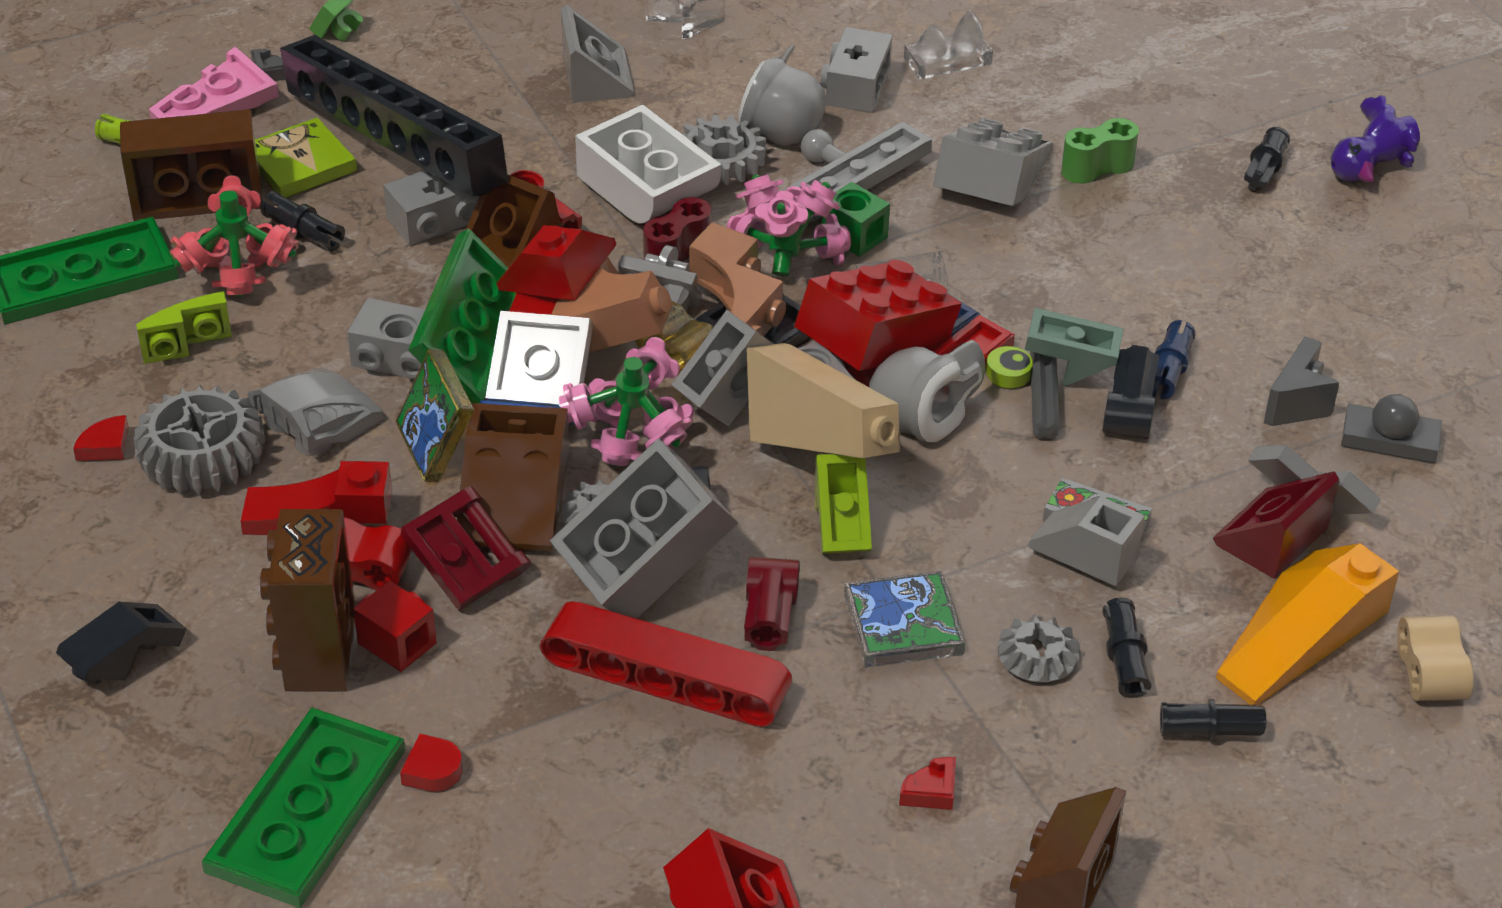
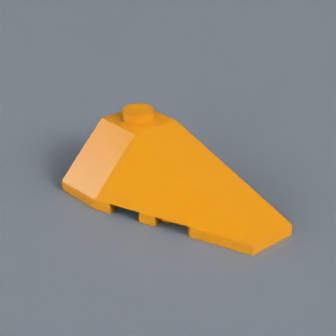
[1216,543,1399,705]

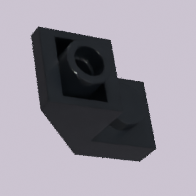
[56,601,187,683]

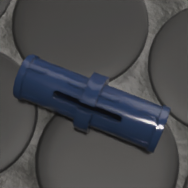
[1152,320,1196,399]

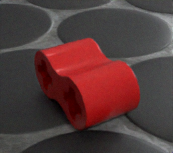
[344,517,413,590]

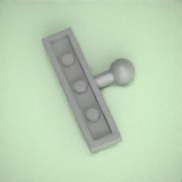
[783,121,932,222]

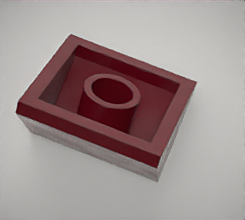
[1213,471,1339,579]

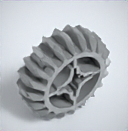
[134,385,265,496]

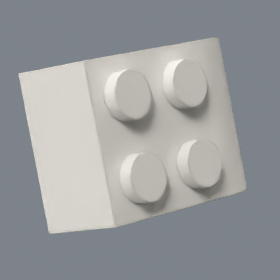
[575,105,721,223]

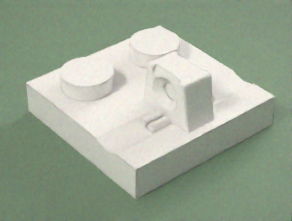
[486,311,593,407]

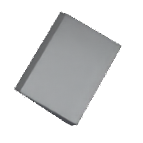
[561,4,634,103]

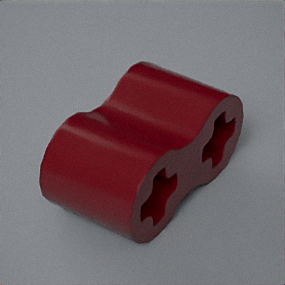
[643,197,712,262]

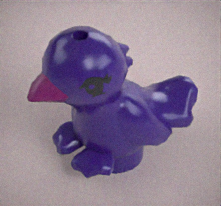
[1331,95,1420,182]

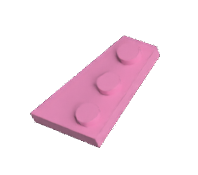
[149,47,279,119]

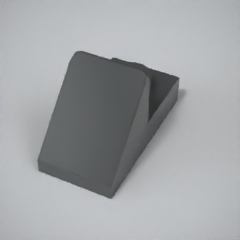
[1264,336,1339,426]

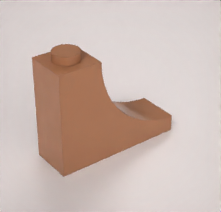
[551,257,673,353]

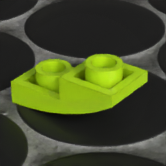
[136,291,232,364]

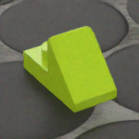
[815,454,872,554]

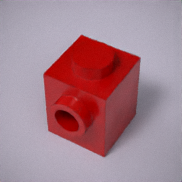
[353,580,437,672]

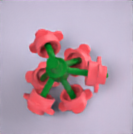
[169,176,299,297]

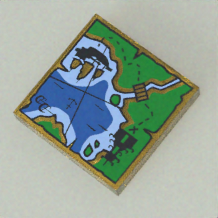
[395,348,474,483]

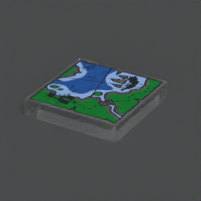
[844,571,965,668]

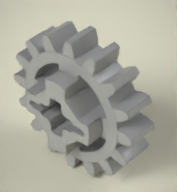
[681,115,766,185]

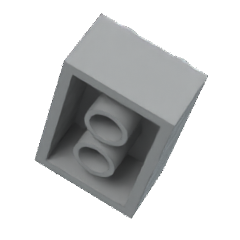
[550,438,738,619]

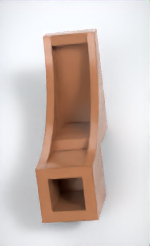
[689,222,786,336]

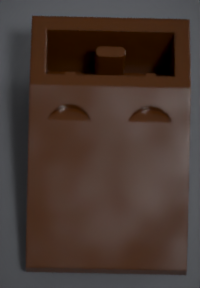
[457,403,570,551]

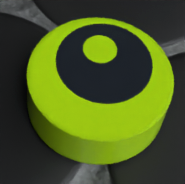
[986,346,1033,389]

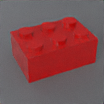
[794,260,962,371]

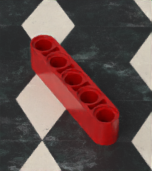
[540,601,793,727]

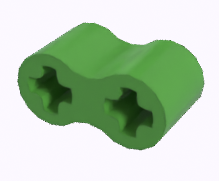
[1061,118,1139,184]

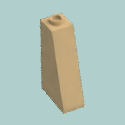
[747,343,900,458]

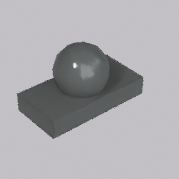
[1341,394,1442,463]

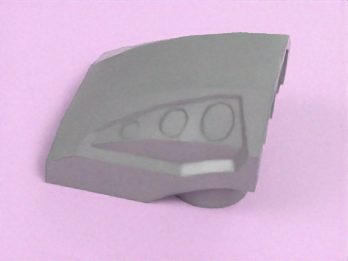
[248,368,383,455]

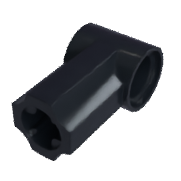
[1102,345,1159,439]

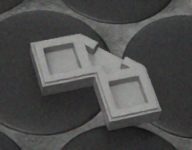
[1248,445,1381,514]

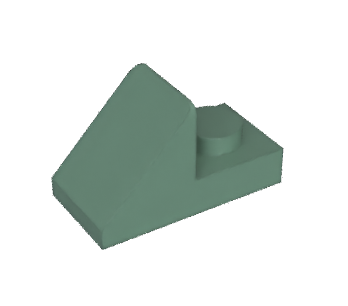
[1024,307,1124,386]

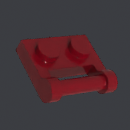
[400,486,531,611]

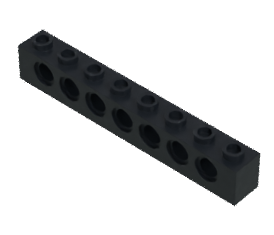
[280,35,509,197]

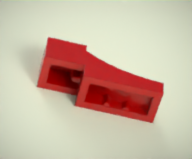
[240,461,392,535]

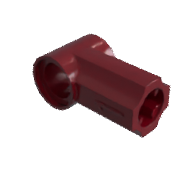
[744,556,800,651]

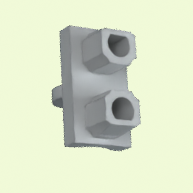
[618,245,702,321]

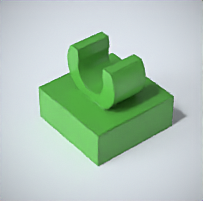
[309,0,363,41]

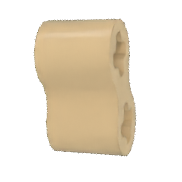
[1397,616,1473,701]

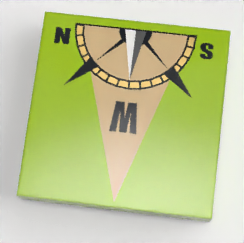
[255,117,357,197]

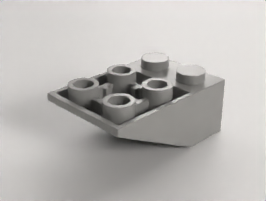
[933,118,1053,206]

